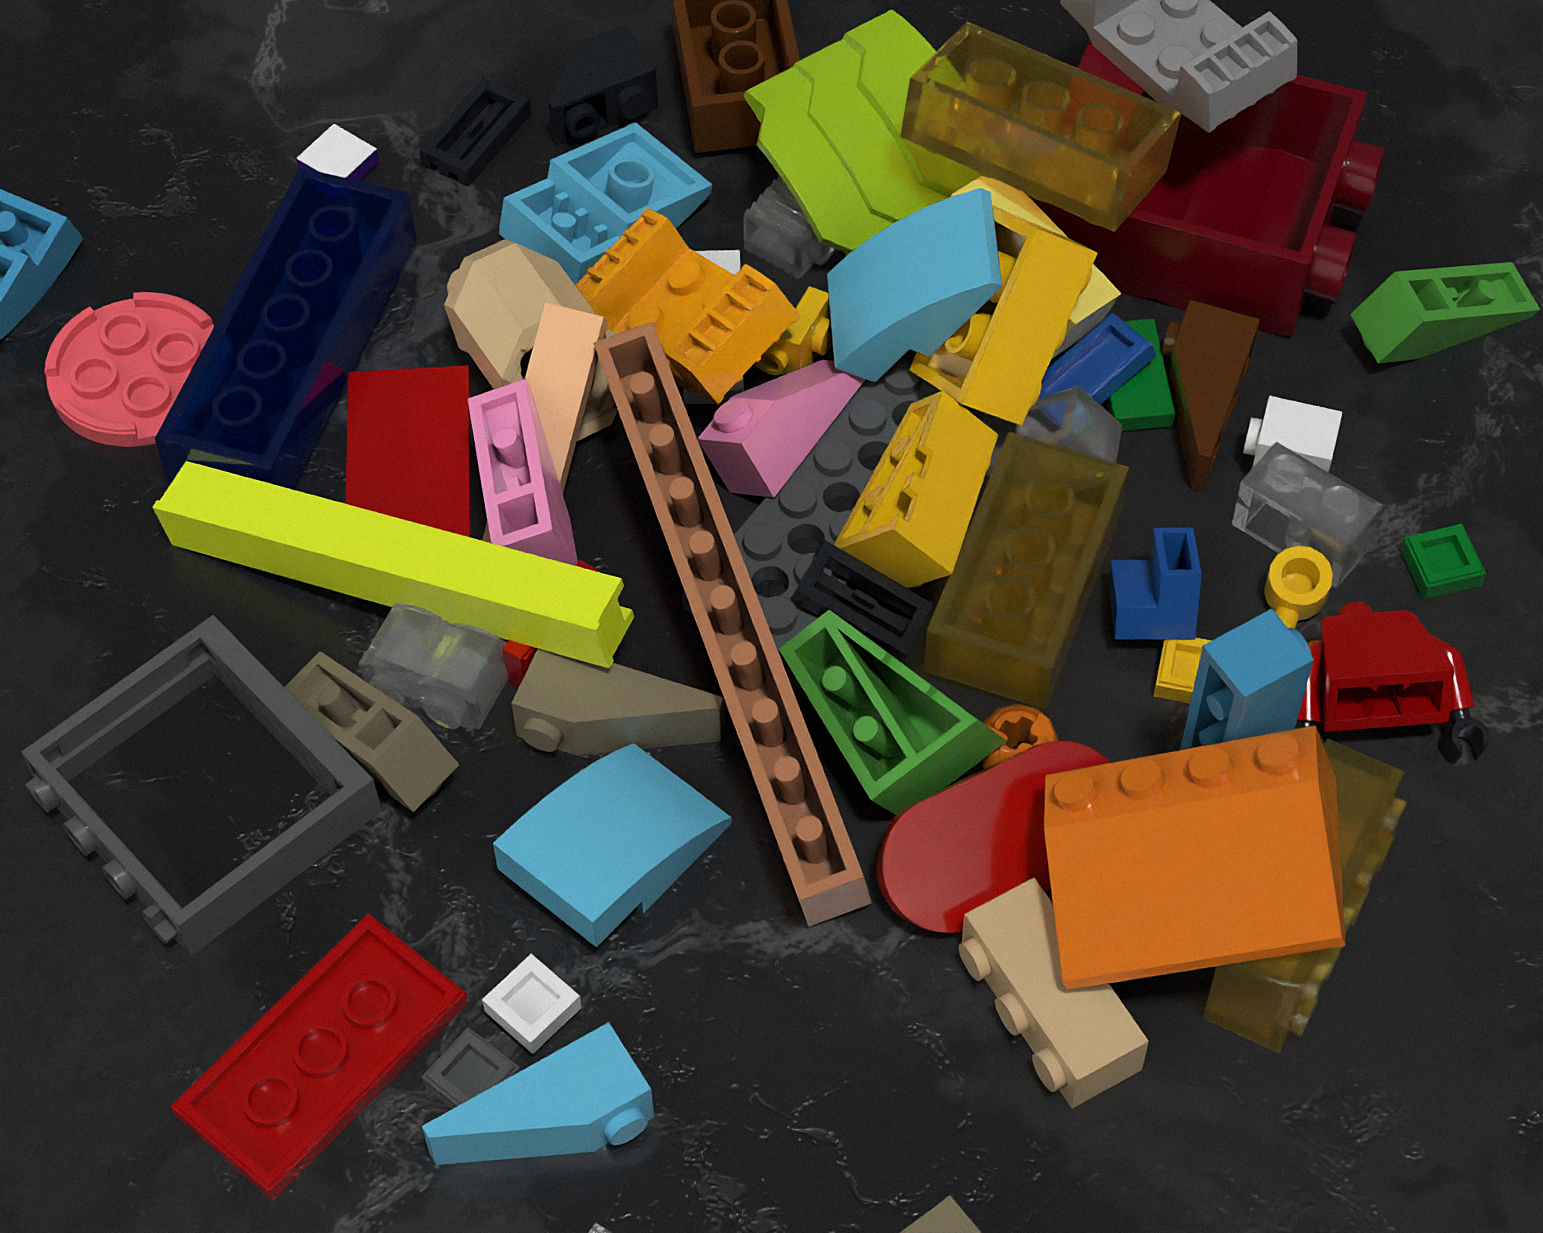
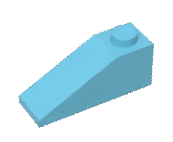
[422,1022,654,1165]

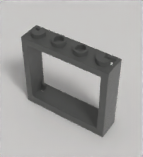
[21,615,382,957]

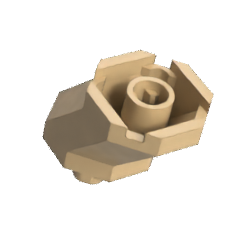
[444,239,618,441]

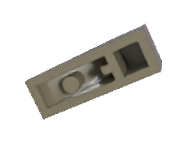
[511,649,725,756]
[284,651,459,812]

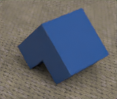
[1108,528,1202,639]

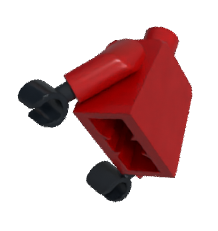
[1296,602,1490,764]

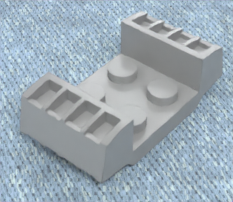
[1060,0,1297,133]

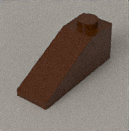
[1162,300,1260,494]

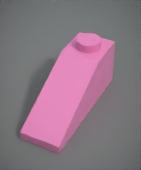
[697,360,866,498]
[468,379,578,566]

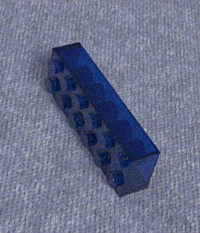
[154,167,417,490]

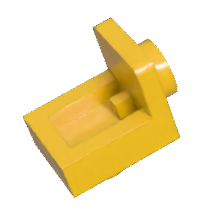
[753,286,833,376]

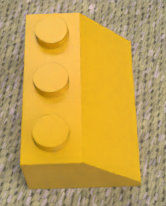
[909,205,1098,426]

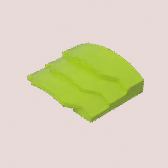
[743,10,1008,256]

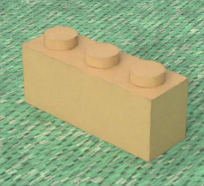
[959,877,1149,1109]

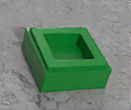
[1400,524,1486,600]

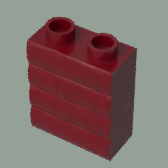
[1027,40,1386,336]

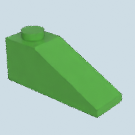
[1350,262,1540,363]

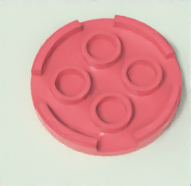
[44,292,228,447]

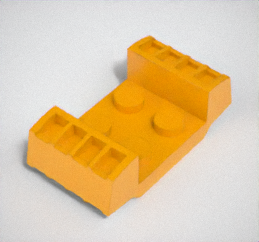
[575,208,801,405]

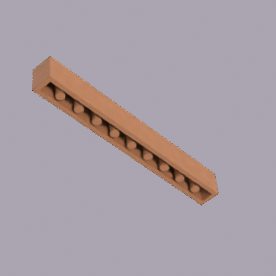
[593,321,872,927]

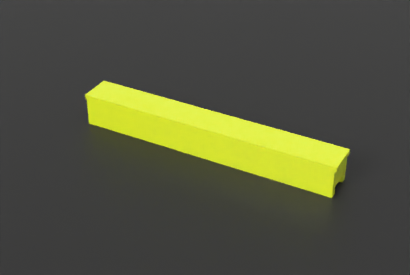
[152,461,634,669]

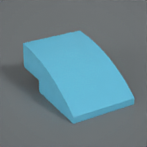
[499,122,712,285]
[827,188,1002,382]
[493,743,732,947]

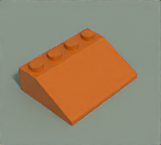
[1044,726,1346,990]

